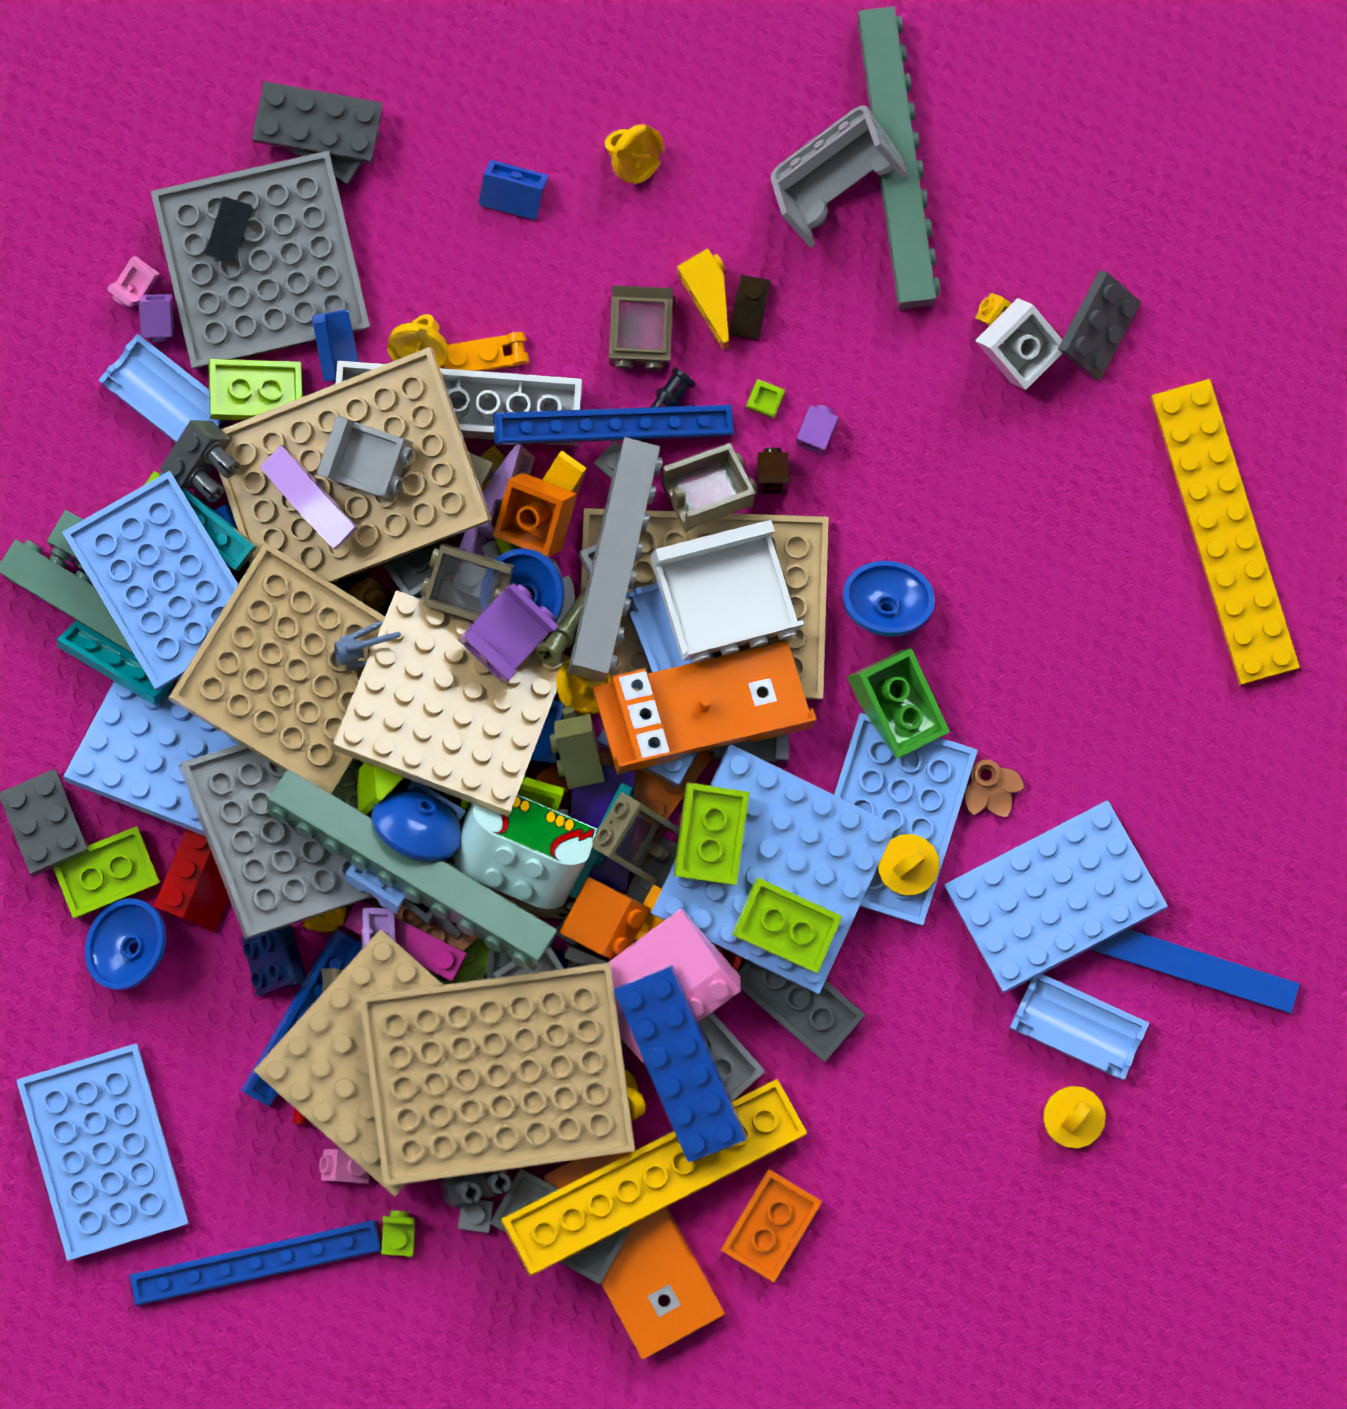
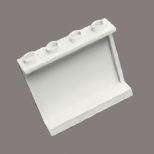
[650,520,804,663]

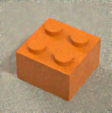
[493,473,577,557]

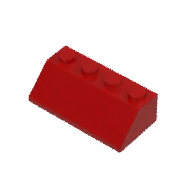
[154,829,230,933]

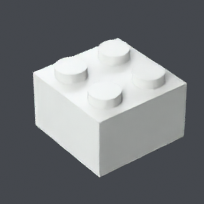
[975,298,1062,390]

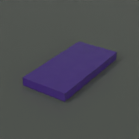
[570,765,636,891]

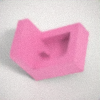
[107,256,159,307]
[319,1149,369,1184]

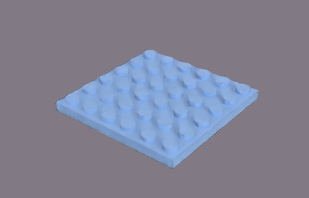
[650,745,896,994]

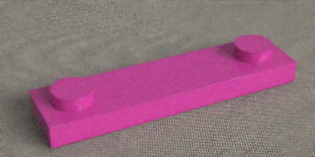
[343,901,468,982]

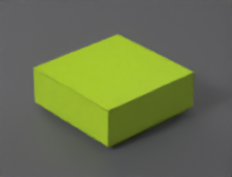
[746,379,785,420]

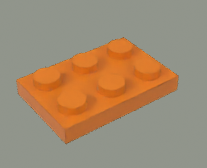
[721,1169,822,1283]

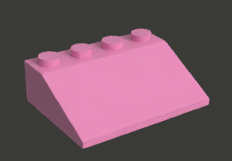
[608,908,741,1063]

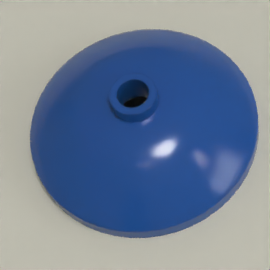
[480,549,565,623]
[842,561,935,636]
[371,790,462,861]
[85,898,166,991]

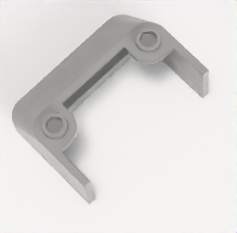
[770,105,908,248]

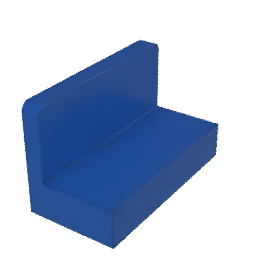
[478,160,549,220]
[312,310,358,382]

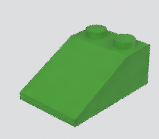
[847,648,950,759]

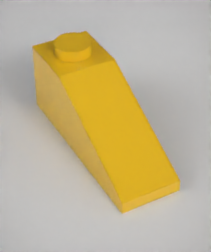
[677,249,729,350]

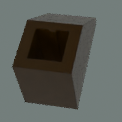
[340,572,394,616]

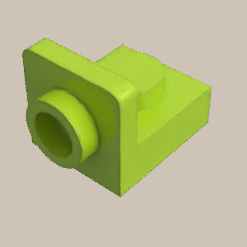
[381,1211,416,1256]

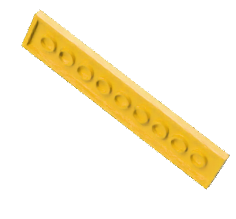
[1150,379,1300,686]
[501,1079,807,1277]

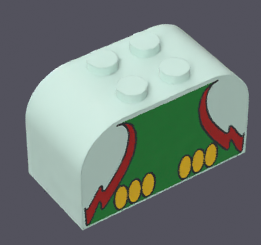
[452,794,597,909]

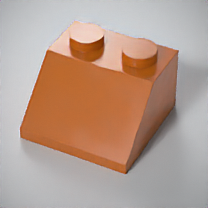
[559,877,651,959]

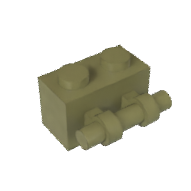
[550,706,605,789]

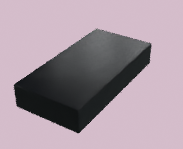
[205,196,253,264]

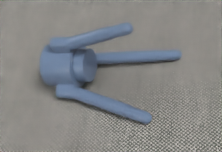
[334,621,401,670]

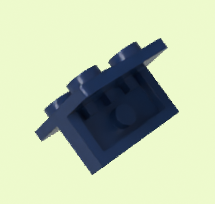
[242,925,306,996]

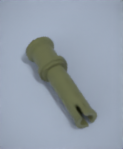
[535,586,587,666]

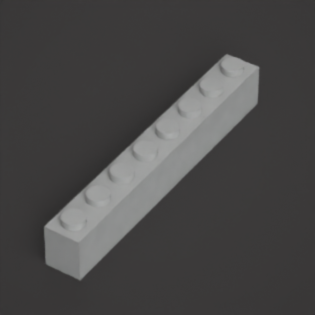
[567,437,663,682]

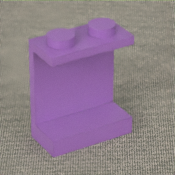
[458,583,558,683]

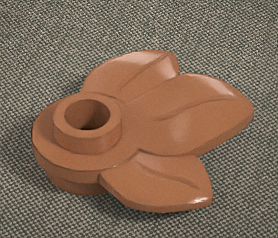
[964,760,1024,817]

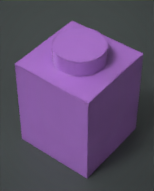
[139,294,174,342]
[795,405,838,456]

